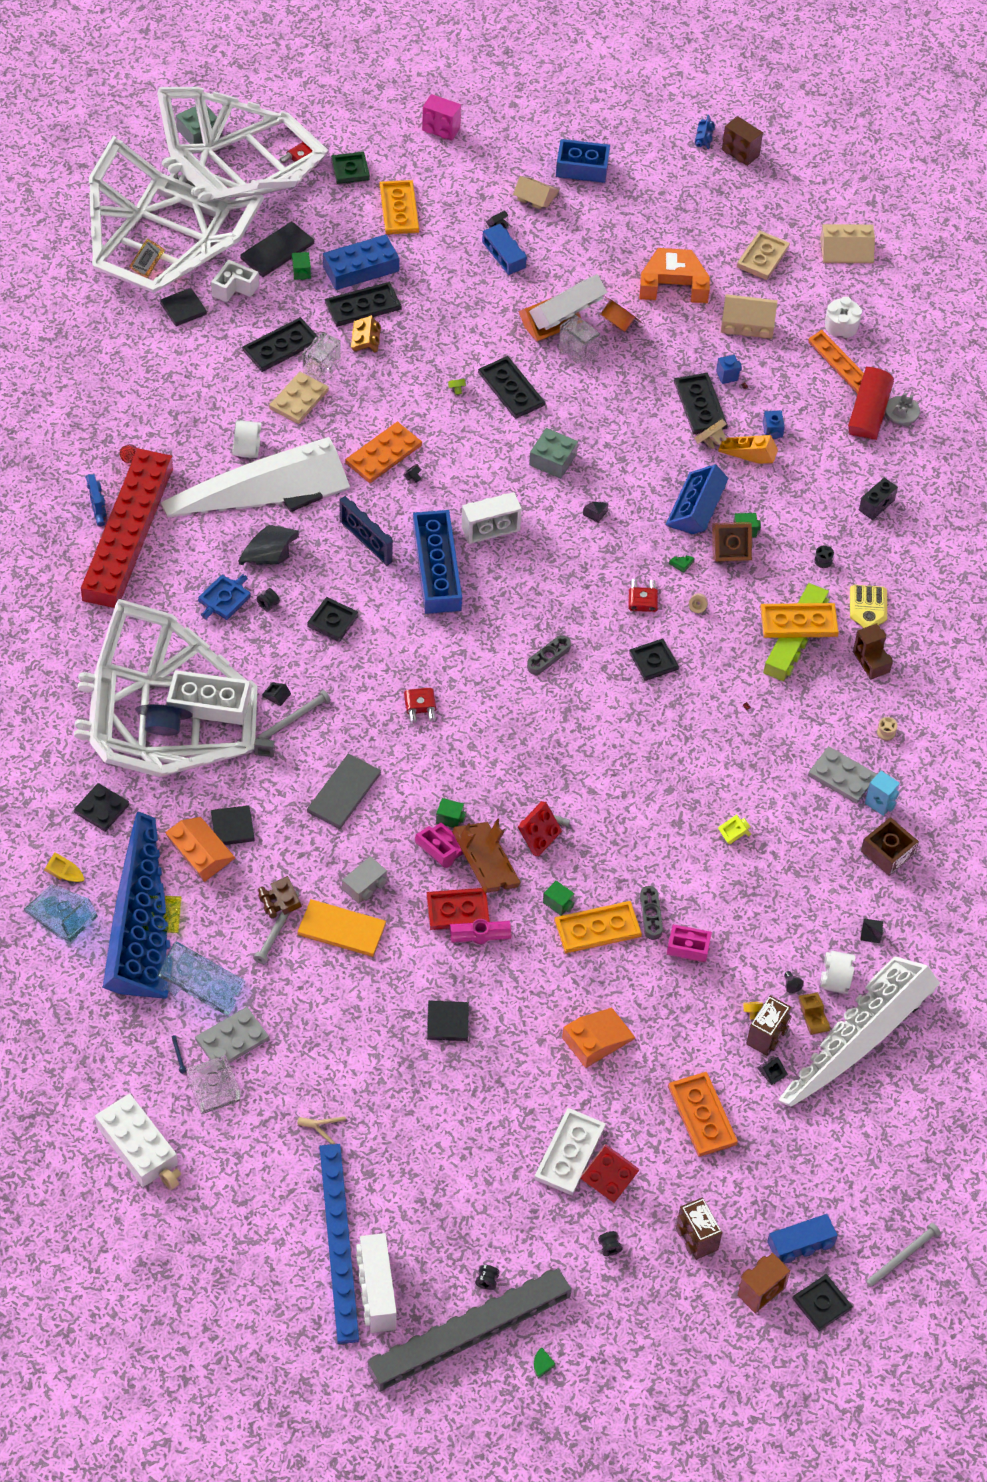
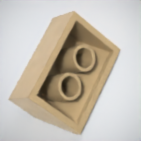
[820,224,875,263]
[721,294,778,339]

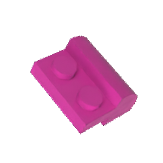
[415,823,464,868]
[666,924,712,963]

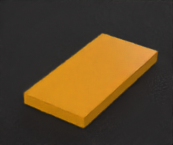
[379,180,419,235]
[760,603,839,638]
[297,899,386,957]
[554,901,642,954]

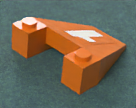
[639,248,710,303]

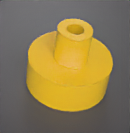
[743,1002,763,1020]

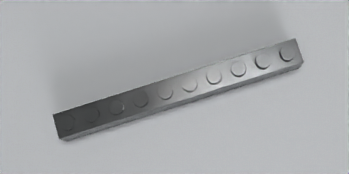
[368,1268,571,1392]

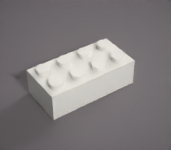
[529,274,608,330]
[166,670,251,725]
[95,1093,178,1187]
[356,1233,396,1333]

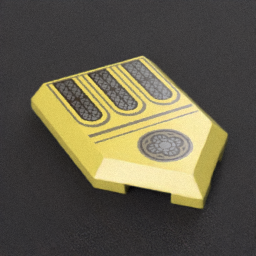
[850,585,887,628]

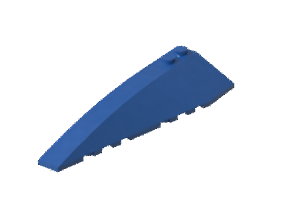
[102,811,172,999]

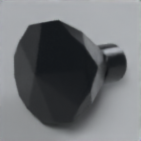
[784,971,804,993]

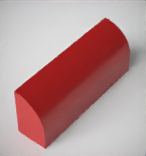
[848,366,894,440]

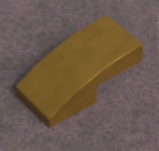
[798,992,830,1035]

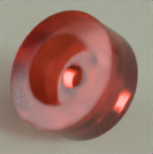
[119,444,137,463]

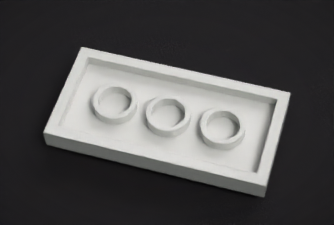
[534,1108,606,1196]

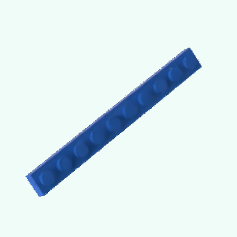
[319,1144,359,1344]

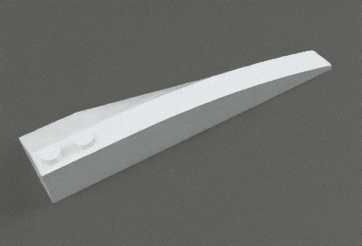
[161,437,350,518]
[778,957,940,1107]

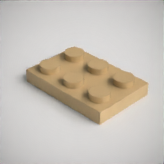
[737,230,790,280]
[269,372,329,424]

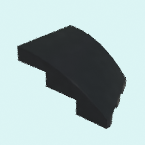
[238,525,299,565]

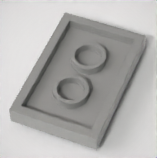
[808,746,877,804]
[195,1007,269,1070]

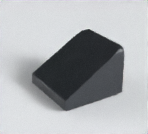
[262,682,291,706]
[757,1057,788,1085]

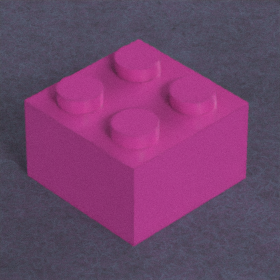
[422,94,461,141]

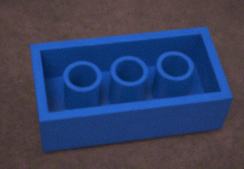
[323,234,400,290]

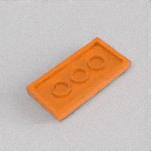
[345,421,422,483]
[668,1071,738,1157]

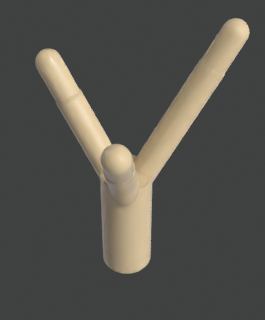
[298,1117,346,1144]

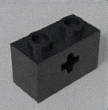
[859,477,898,520]

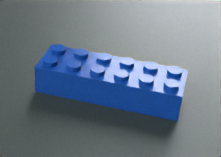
[413,510,462,614]

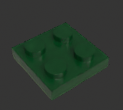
[331,152,370,184]

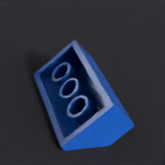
[665,464,729,534]

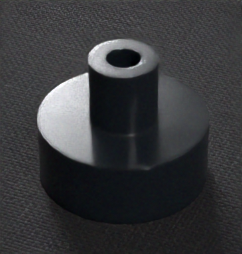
[403,464,422,483]

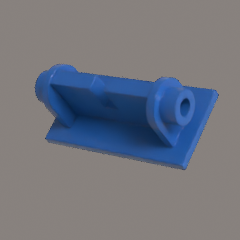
[695,115,715,149]

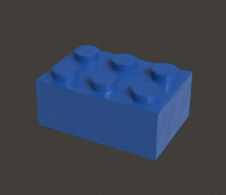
[556,139,610,183]

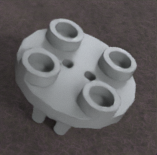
[885,393,920,426]

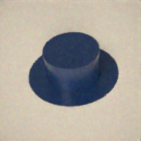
[135,704,193,736]

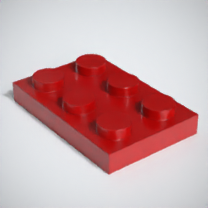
[426,888,490,930]

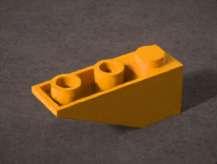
[718,435,778,464]

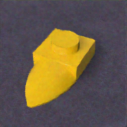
[44,852,85,882]

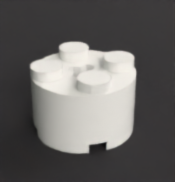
[825,297,862,338]
[232,420,261,458]
[820,950,855,995]

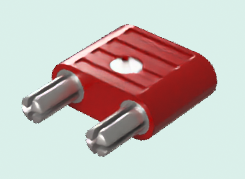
[279,142,313,163]
[628,579,658,612]
[404,688,437,723]

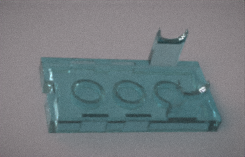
[157,941,246,1016]

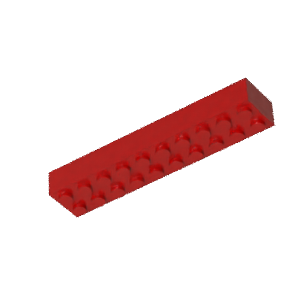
[80,448,173,608]

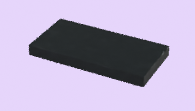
[240,221,315,277]
[325,282,402,327]
[242,317,320,372]
[478,356,545,419]
[674,372,728,435]

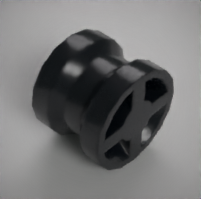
[814,545,834,568]
[257,588,280,612]
[598,1231,623,1256]
[475,1265,500,1290]

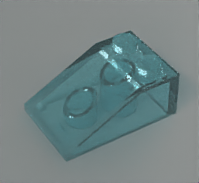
[24,884,98,942]

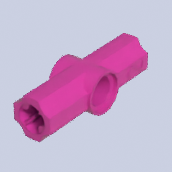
[450,919,511,944]

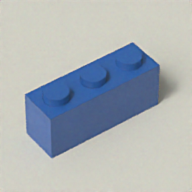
[482,224,527,275]
[767,1214,838,1263]

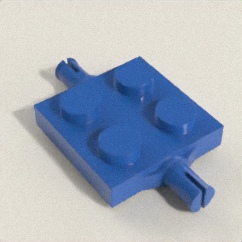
[85,474,107,527]
[198,574,251,620]

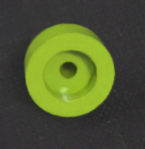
[448,379,466,395]

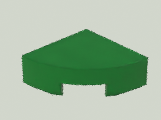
[669,555,695,573]
[534,1347,556,1379]

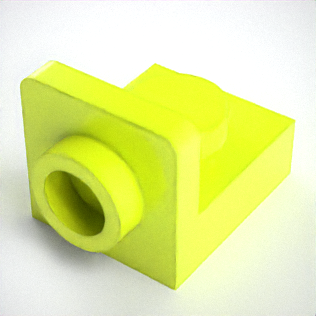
[718,814,752,845]

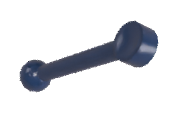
[171,1035,187,1074]

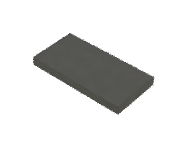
[307,753,381,829]

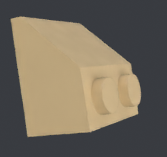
[513,176,559,209]

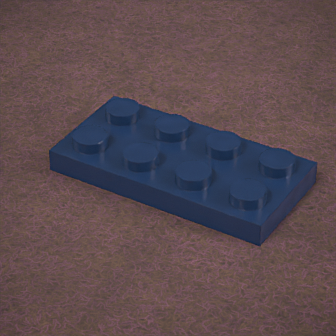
[339,496,393,566]

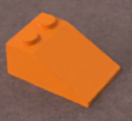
[562,1007,635,1069]

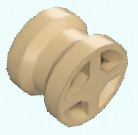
[877,717,898,741]

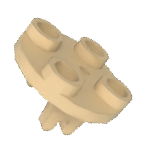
[694,419,727,449]

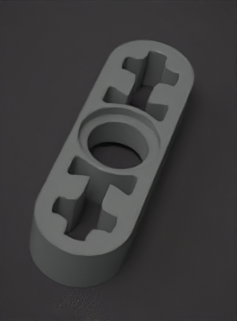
[527,635,571,675]
[640,886,663,940]

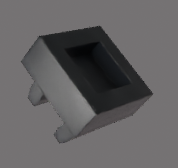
[486,210,508,228]

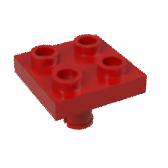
[517,801,562,857]
[580,1144,639,1203]

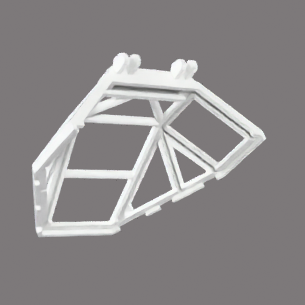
[157,87,328,203]
[89,136,264,293]
[74,599,257,777]

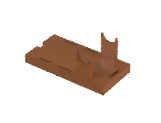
[452,818,521,893]

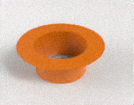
[600,295,643,332]

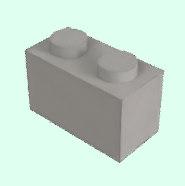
[342,856,387,904]

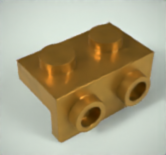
[351,316,381,353]

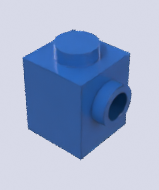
[716,354,742,384]
[762,410,785,439]

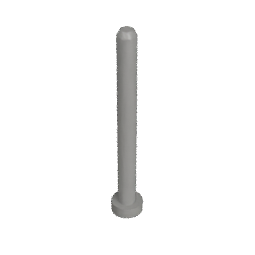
[258,690,331,739]
[253,890,299,965]
[866,1223,941,1287]

